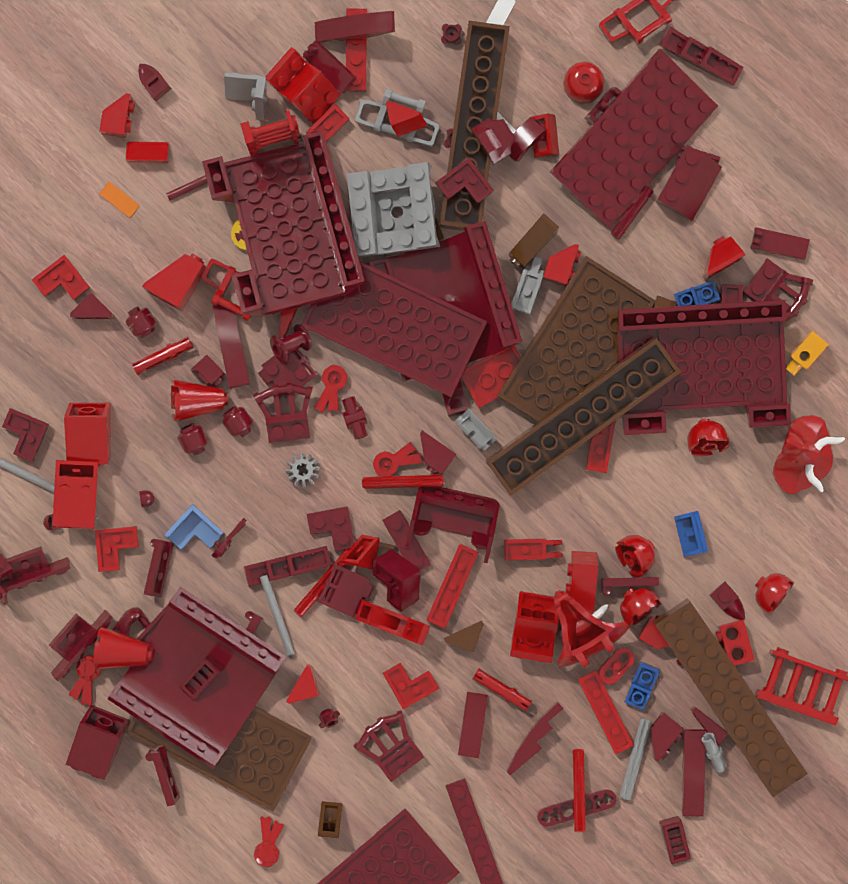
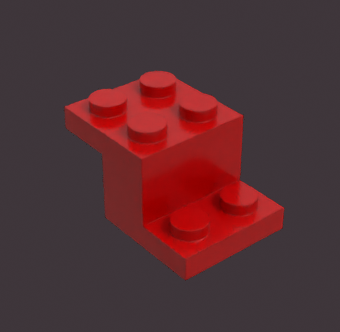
[265,47,341,125]
[510,591,559,663]

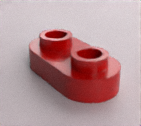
[599,648,634,684]

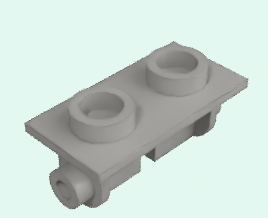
[456,408,497,451]

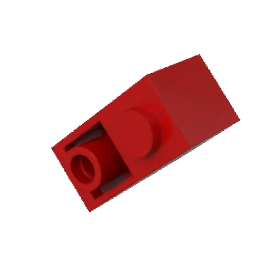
[99,93,135,138]
[543,244,581,287]
[637,615,669,649]

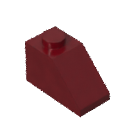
[420,430,456,475]

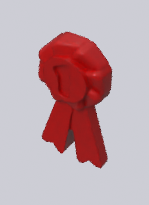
[314,365,347,413]
[373,442,423,476]
[69,655,102,706]
[253,816,284,868]

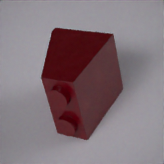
[65,705,130,780]

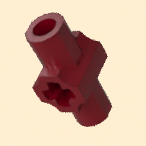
[342,396,368,440]

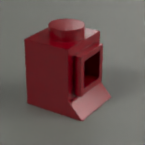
[190,355,225,388]

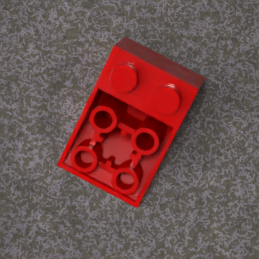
[52,460,98,530]

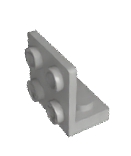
[224,73,267,120]

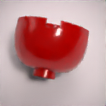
[563,61,605,104]
[687,419,730,456]
[615,535,655,577]
[755,573,795,615]
[620,588,662,627]

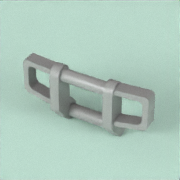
[355,88,439,147]

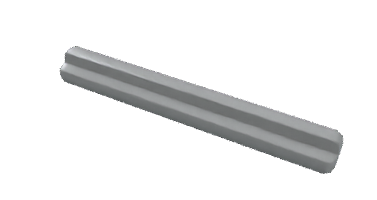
[619,718,651,800]

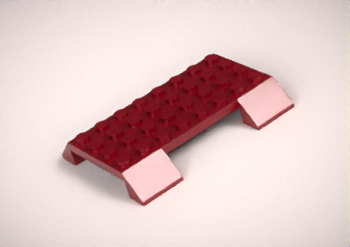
[202,130,365,316]
[617,300,791,435]

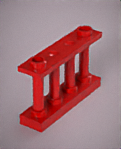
[240,110,301,156]
[755,647,848,726]

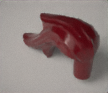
[112,607,150,637]

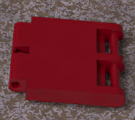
[258,349,319,399]
[316,563,374,617]

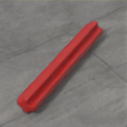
[362,475,444,489]
[294,549,348,617]
[573,749,586,833]

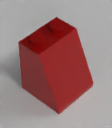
[142,253,206,312]
[64,402,111,466]

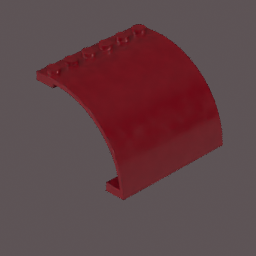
[367,221,523,382]
[108,587,286,769]

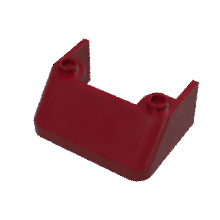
[405,487,500,564]

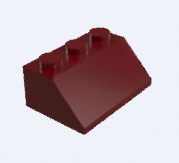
[656,145,722,221]

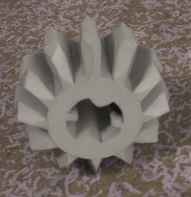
[285,452,321,488]

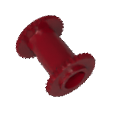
[270,324,312,363]

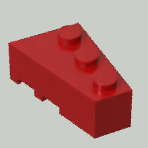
[565,551,598,615]

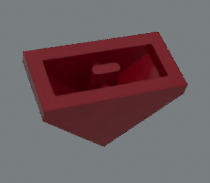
[70,293,114,319]

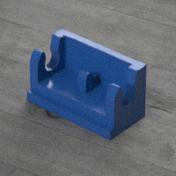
[674,511,708,557]

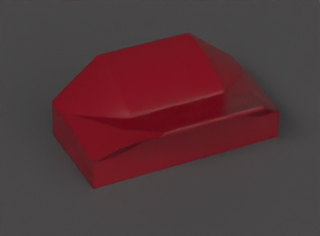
[471,118,515,165]

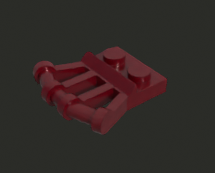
[743,258,813,322]
[253,382,313,443]
[353,710,424,782]

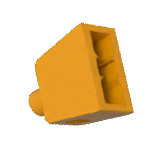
[786,330,829,376]

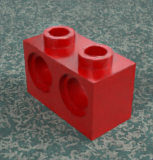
[715,620,755,666]

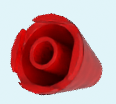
[171,380,228,421]
[93,627,153,669]

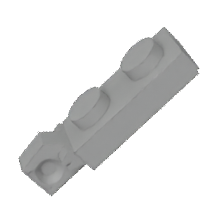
[511,256,545,315]

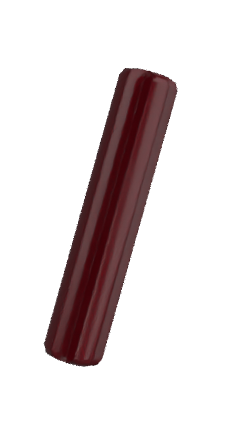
[611,186,654,240]

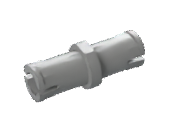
[701,733,727,772]

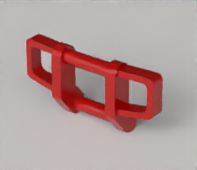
[599,0,674,45]
[202,259,276,321]

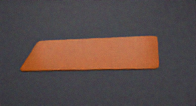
[99,182,140,218]

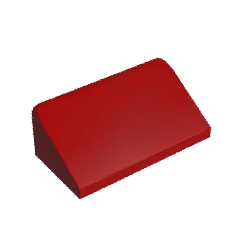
[532,113,559,158]
[126,142,169,163]

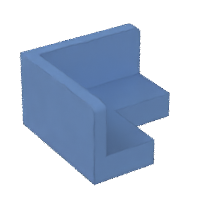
[164,504,225,550]

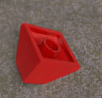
[703,236,746,280]

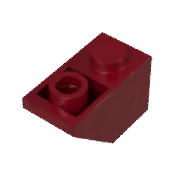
[650,712,684,761]

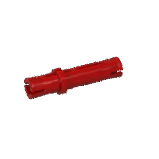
[132,336,193,375]
[472,668,532,712]

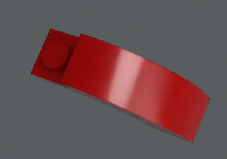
[355,600,430,646]

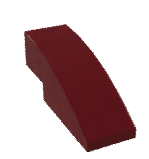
[458,692,488,758]

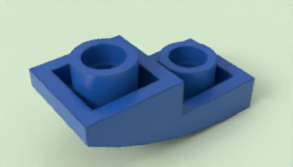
[674,280,721,306]
[624,661,660,710]

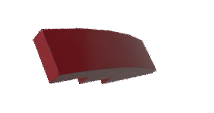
[315,11,395,43]
[658,26,744,85]
[212,301,250,389]
[243,546,332,587]
[507,702,564,775]
[682,729,705,816]

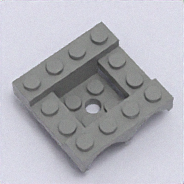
[347,162,440,258]

